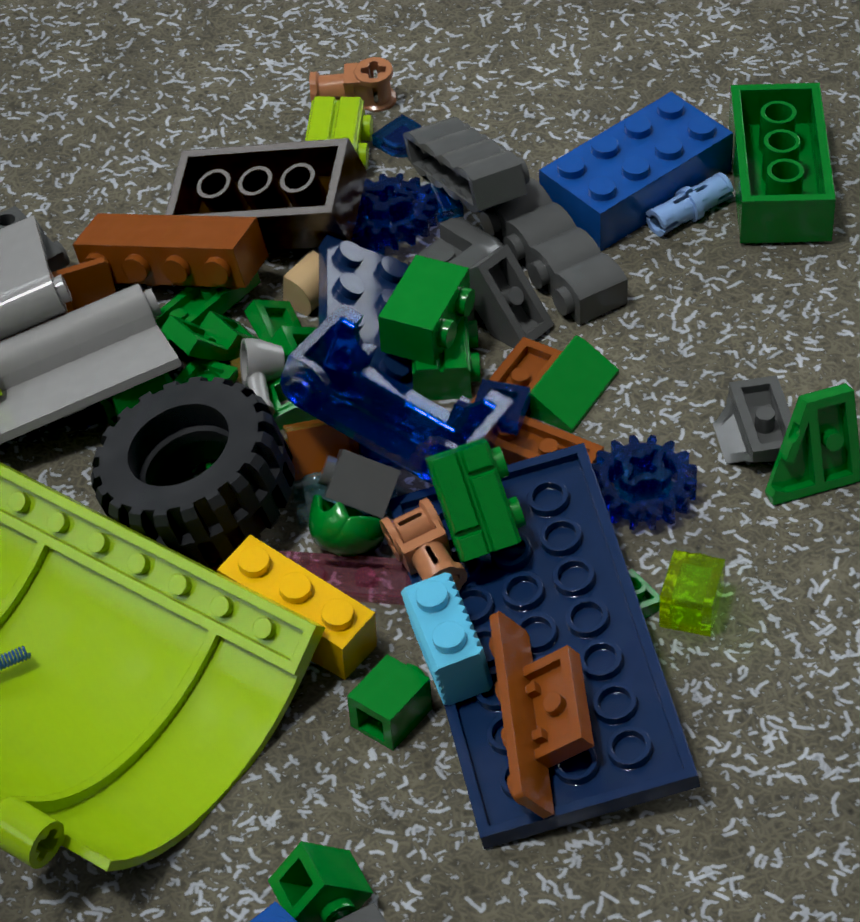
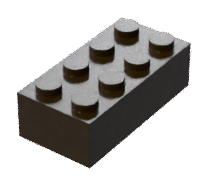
[165,138,367,250]

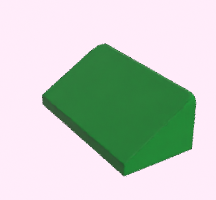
[529,335,619,433]

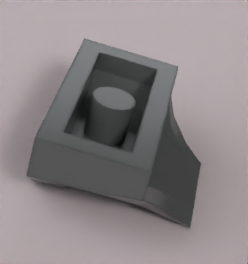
[469,244,554,348]
[713,375,792,464]

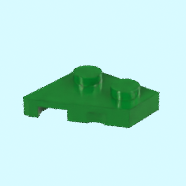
[765,383,860,506]

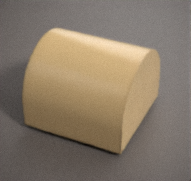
[283,251,319,316]

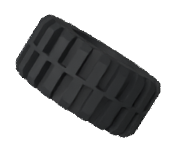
[91,376,295,567]

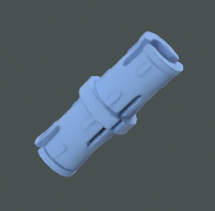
[646,172,734,237]

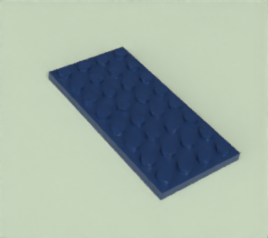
[389,443,700,849]

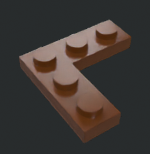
[450,337,604,473]

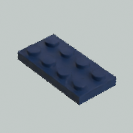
[319,234,414,404]

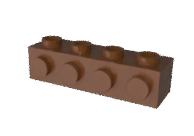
[73,213,269,289]

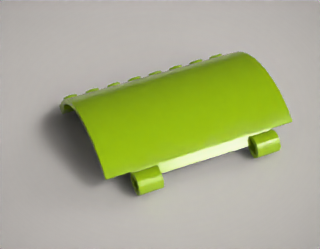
[0,462,326,872]

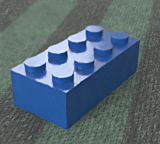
[539,92,733,251]

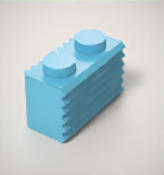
[400,572,493,706]

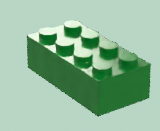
[729,83,836,243]

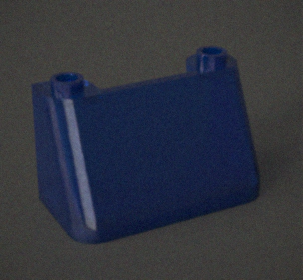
[280,303,514,484]

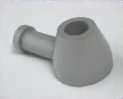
[240,338,285,415]

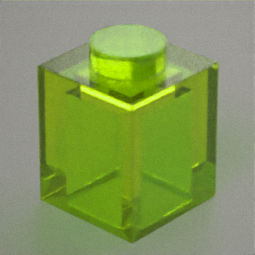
[659,550,726,637]

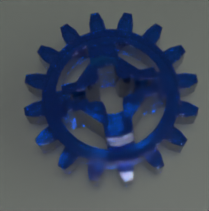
[352,173,439,251]
[592,435,697,530]

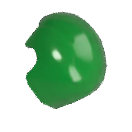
[309,494,385,557]

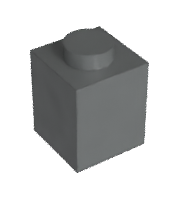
[318,449,401,519]

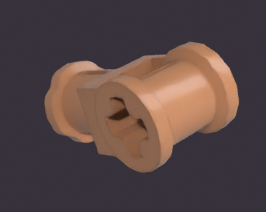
[309,57,397,112]
[379,497,467,591]

